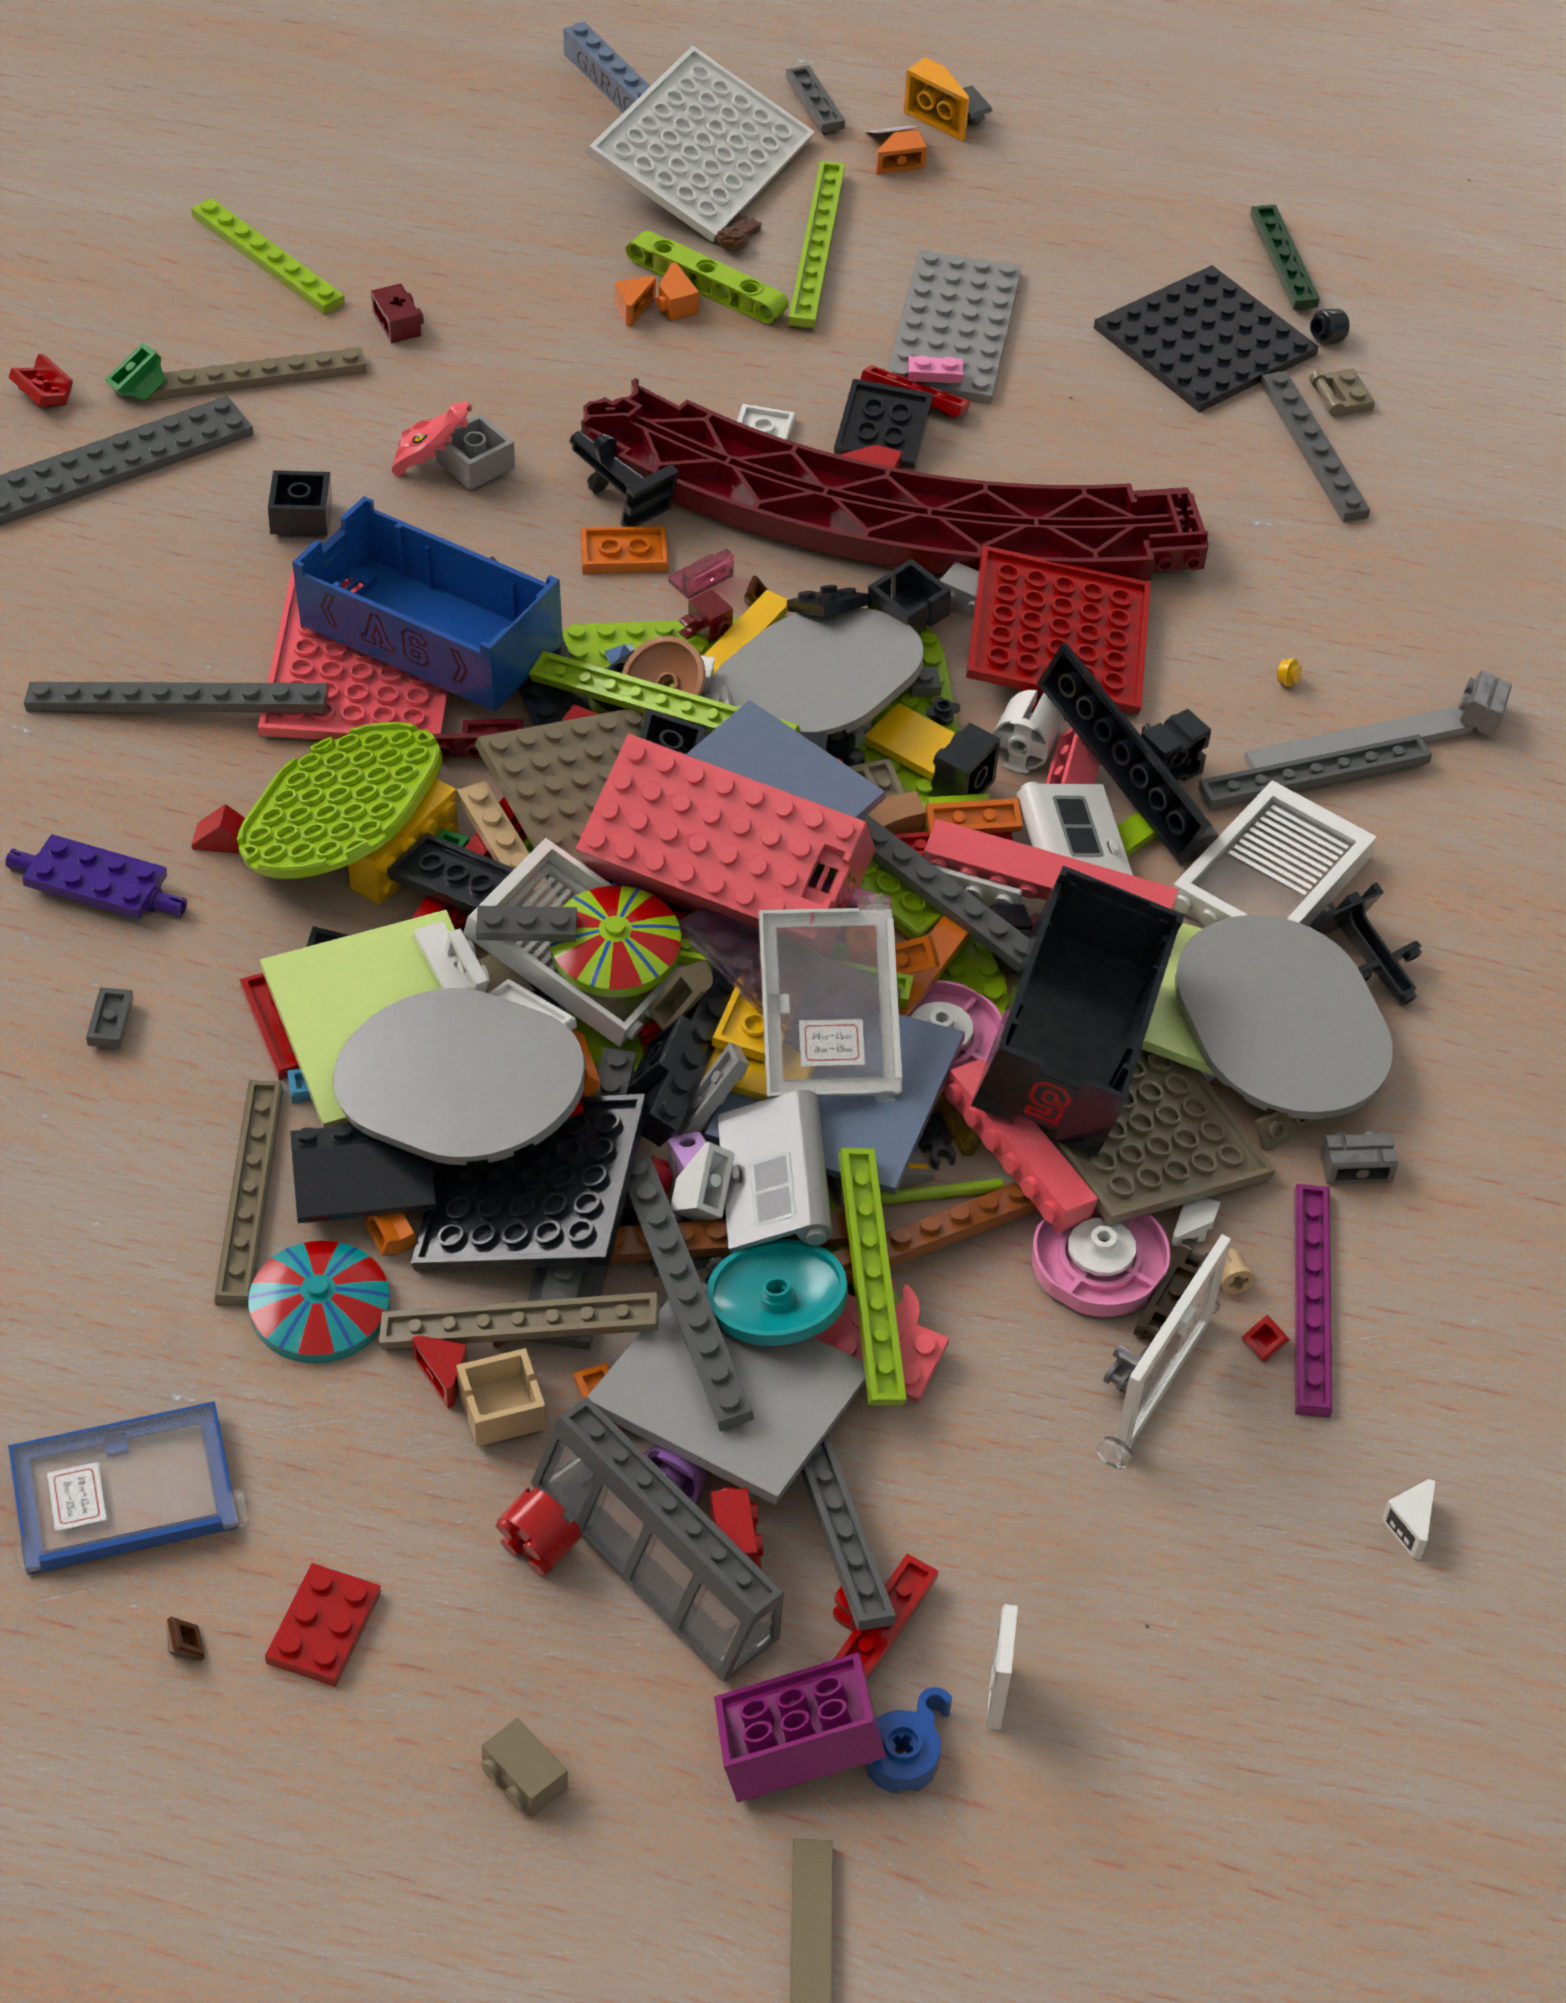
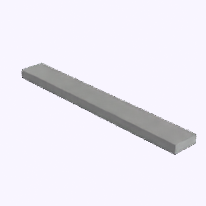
[1244,706,1474,769]

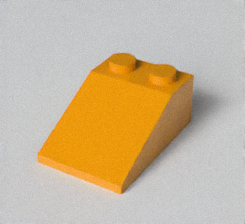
[904,57,970,142]

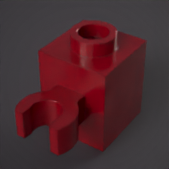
[679,589,733,642]

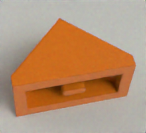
[615,276,656,327]

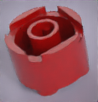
[495,1487,582,1576]

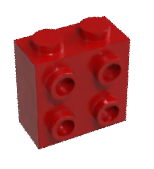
[710,1487,763,1570]

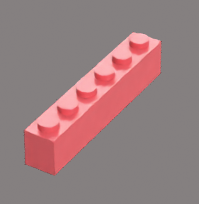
[943,1058,1099,1233]

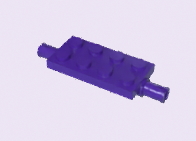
[5,834,187,920]

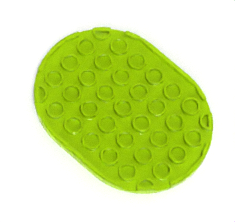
[237,722,442,879]

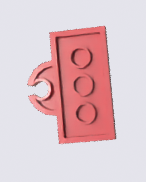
[813,1278,949,1403]

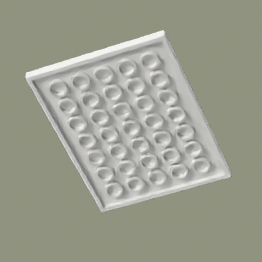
[587,45,815,242]

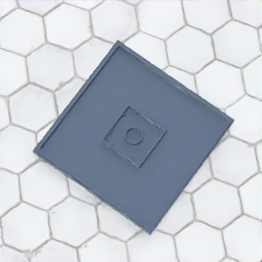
[686,700,886,820]
[705,989,965,1195]

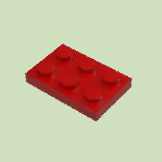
[265,1563,381,1687]

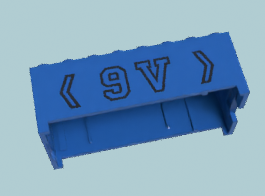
[292,496,563,712]

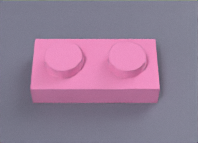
[908,355,963,383]

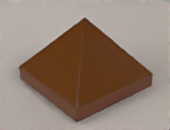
[744,575,768,607]
[167,1617,205,1660]

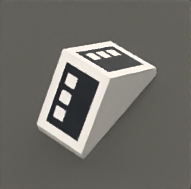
[1382,1479,1435,1560]

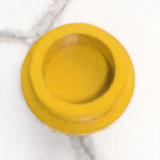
[1277,658,1302,687]

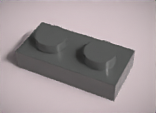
[86,987,134,1048]

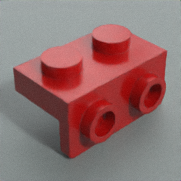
[8,354,73,407]

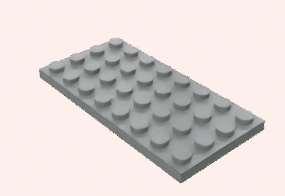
[887,250,1022,404]

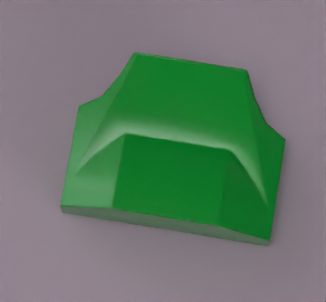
[104,342,166,400]

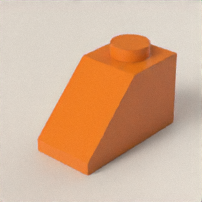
[875,129,927,174]
[656,262,699,322]

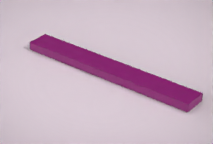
[1294,1184,1332,1418]

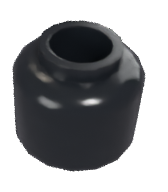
[1310,308,1350,343]

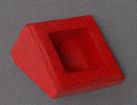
[1242,1314,1290,1363]

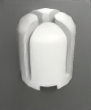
[993,690,1064,774]

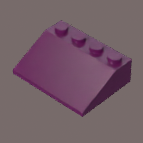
[714,1652,886,1803]

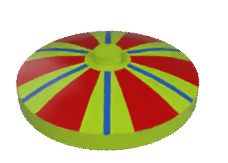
[550,886,681,997]

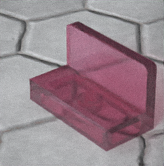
[668,549,734,599]

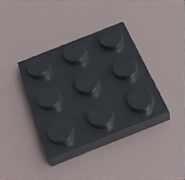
[834,379,933,469]

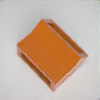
[365,1213,417,1255]

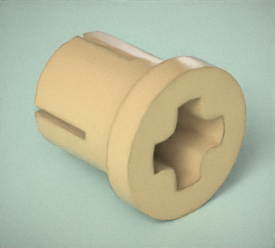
[1220,1249,1255,1295]

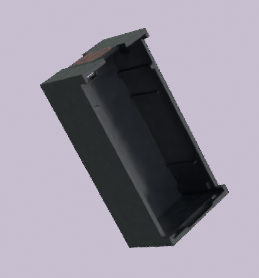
[971,865,1185,1157]

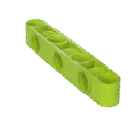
[625,230,789,324]

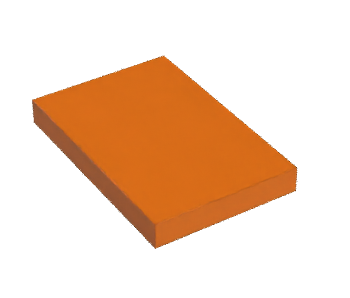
[580,526,669,574]

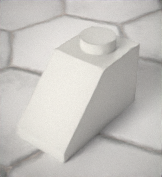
[671,1142,735,1221]

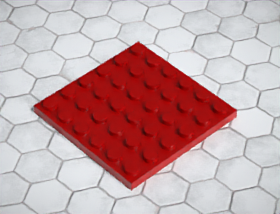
[966,545,1151,715]

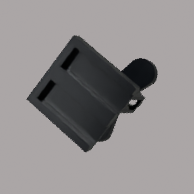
[569,431,679,527]
[1308,882,1422,1006]

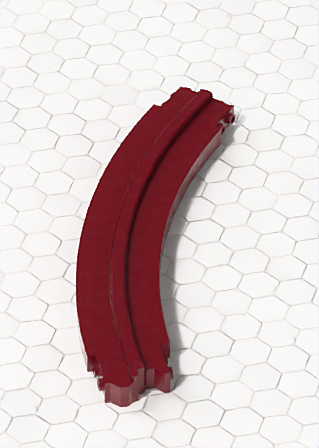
[581,378,1209,581]

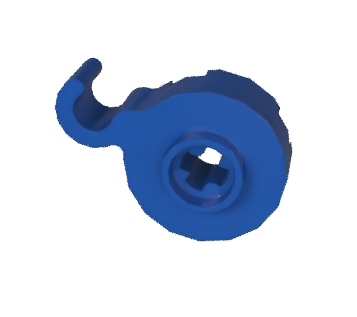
[866,1687,952,1793]

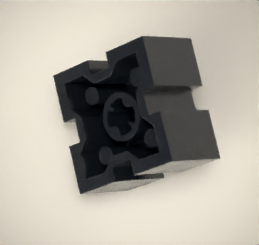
[1141,709,1211,782]

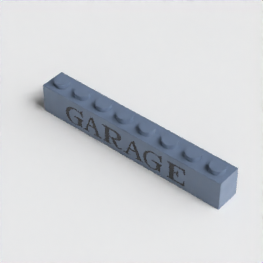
[563,22,650,113]

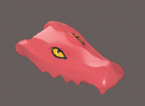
[392,401,472,477]

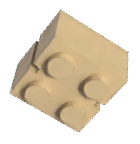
[456,1348,546,1447]

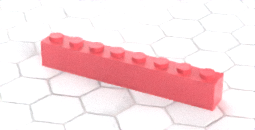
[924,819,1178,910]

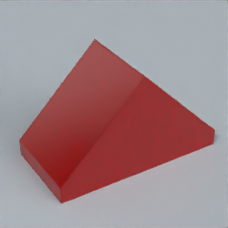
[191,804,245,854]
[412,1335,467,1409]

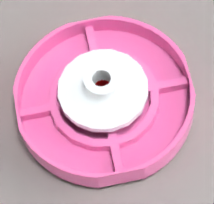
[910,980,1002,1093]
[1031,1208,1170,1317]

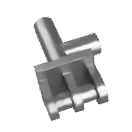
[1103,1342,1152,1393]

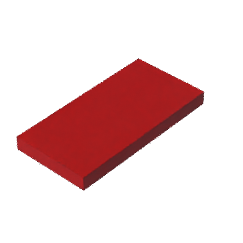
[240,973,300,1080]

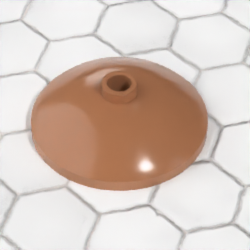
[622,636,706,716]

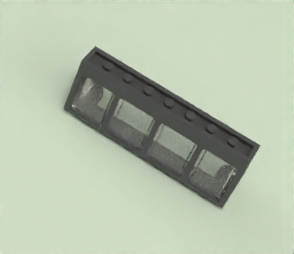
[531,1397,784,1682]

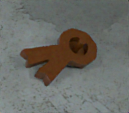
[716,214,762,249]

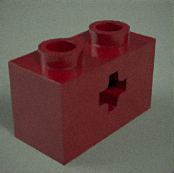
[371,283,424,343]

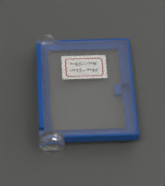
[8,1401,250,1575]

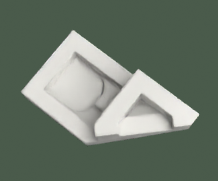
[1171,1198,1221,1246]

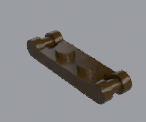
[1133,1243,1208,1349]

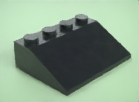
[290,1124,436,1223]

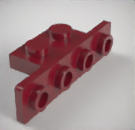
[433,719,524,758]

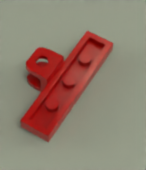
[833,1553,939,1681]

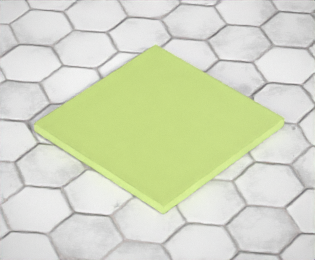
[260,910,455,1128]

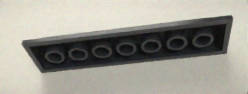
[1037,643,1219,865]

